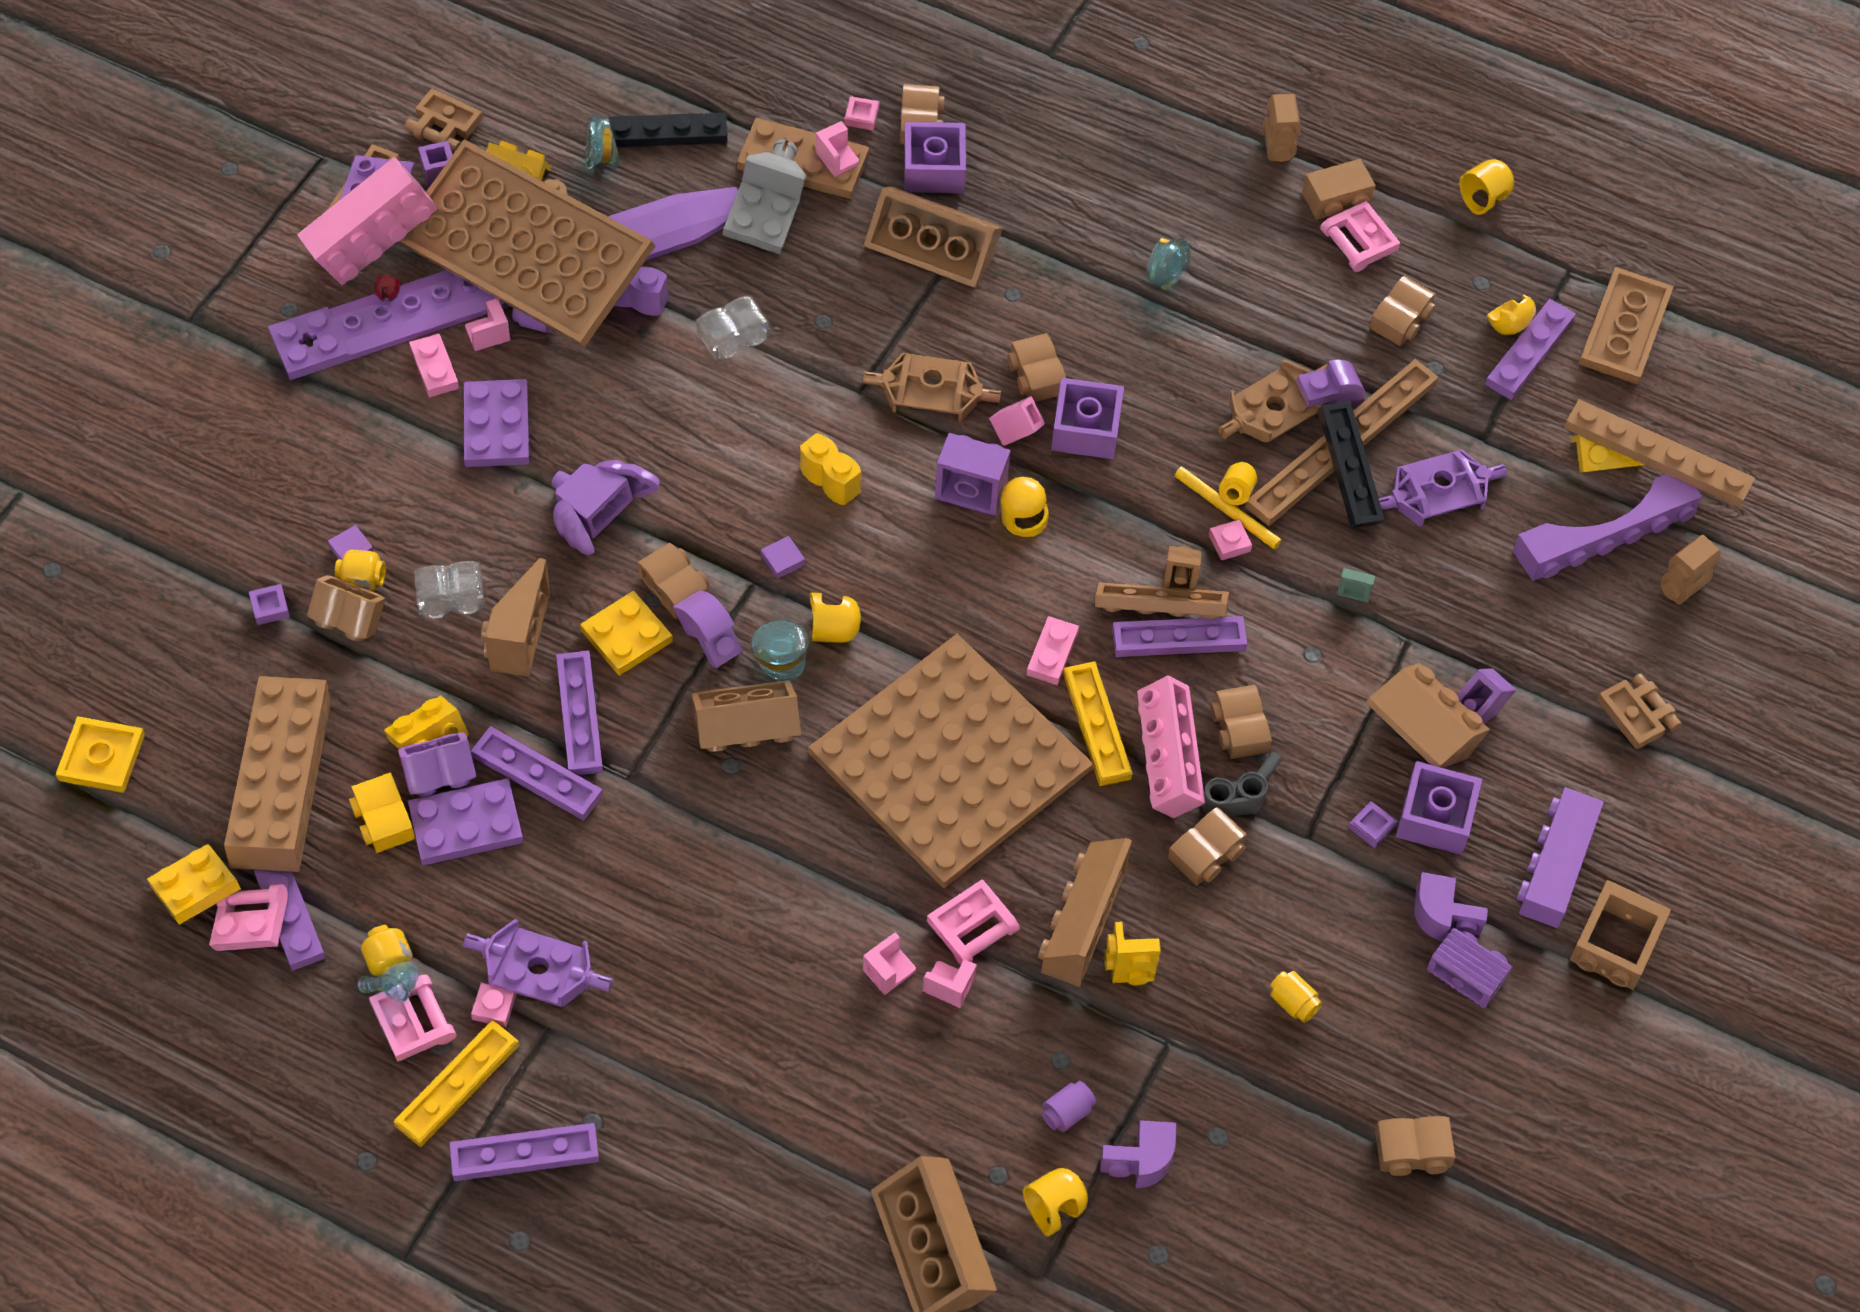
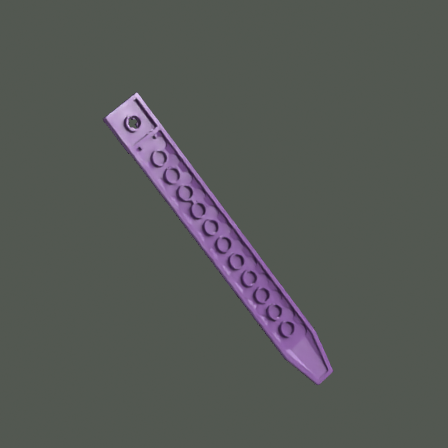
[268,187,738,380]

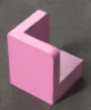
[816,121,859,177]
[465,299,510,351]
[989,396,1045,446]
[863,933,916,995]
[922,959,977,1008]

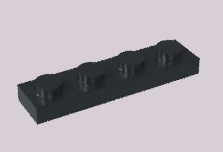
[607,112,728,147]
[1317,401,1385,529]

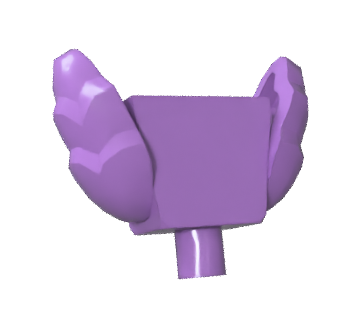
[552,460,660,556]

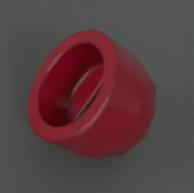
[374,275,400,302]

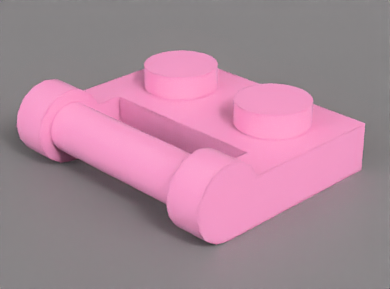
[1320,201,1400,272]
[927,879,1020,965]
[209,884,288,951]
[369,975,456,1062]

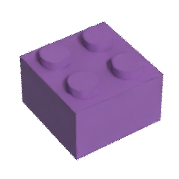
[904,122,966,193]
[1051,378,1124,459]
[935,433,1011,516]
[1396,761,1482,855]

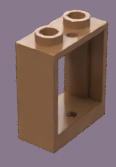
[1570,880,1671,990]

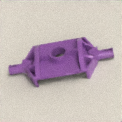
[1379,450,1507,526]
[463,919,614,1007]

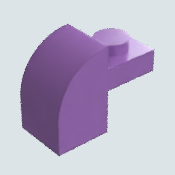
[1296,360,1365,410]
[673,590,743,668]
[1414,872,1488,942]
[1100,1120,1176,1188]

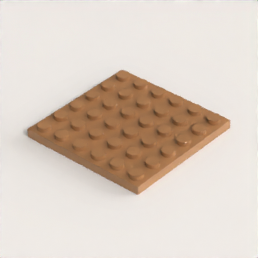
[808,634,1093,889]

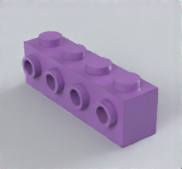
[1517,787,1604,929]

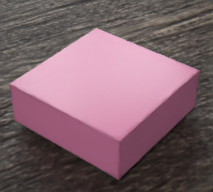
[844,96,879,130]

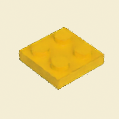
[580,591,673,676]
[56,716,145,793]
[147,844,241,925]

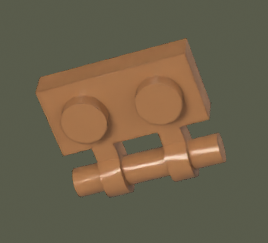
[404,88,483,152]
[1597,673,1682,750]

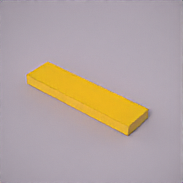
[1063,661,1133,786]
[393,1020,519,1147]

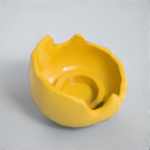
[1486,295,1536,335]

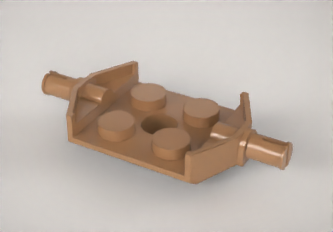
[863,353,1001,422]
[1218,359,1328,443]

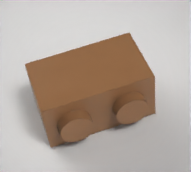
[1302,159,1376,220]

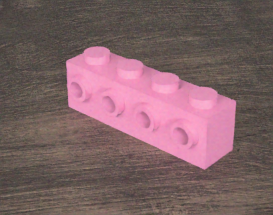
[1137,675,1205,818]

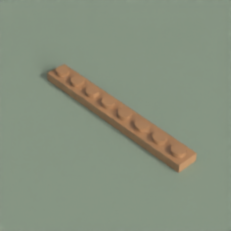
[1245,359,1439,527]

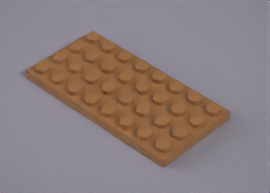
[398,140,656,348]

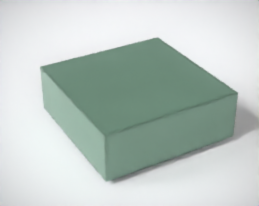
[1337,568,1375,602]

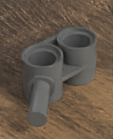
[1201,752,1282,818]

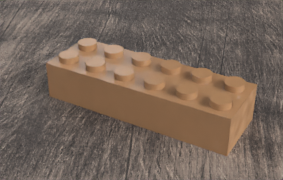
[224,676,331,872]

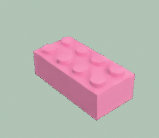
[297,157,438,286]

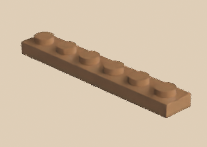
[1564,399,1755,507]

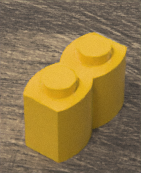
[800,433,861,506]
[349,772,416,853]

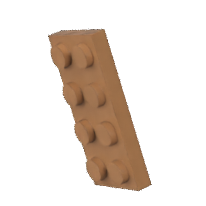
[737,118,870,199]
[1579,267,1674,385]

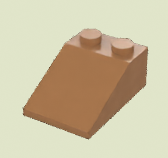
[481,558,551,677]

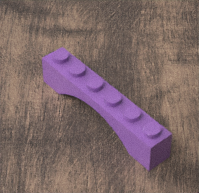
[1513,474,1702,581]

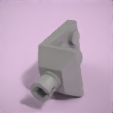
[722,139,806,254]

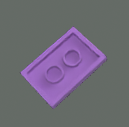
[464,379,530,467]
[408,778,524,866]

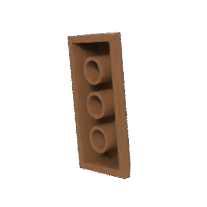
[864,186,1003,288]
[1038,838,1132,987]
[871,1156,997,1312]

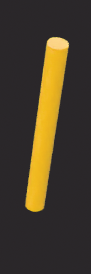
[1175,467,1282,550]

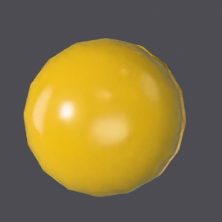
[1459,159,1514,215]
[1000,477,1049,537]
[810,593,861,643]
[1023,1168,1088,1237]

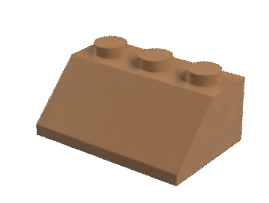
[1366,663,1490,768]
[691,680,801,752]

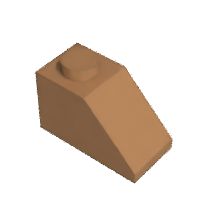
[1163,546,1202,589]

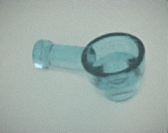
[358,961,419,1002]

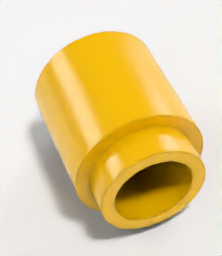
[1219,462,1257,505]
[1270,971,1323,1023]

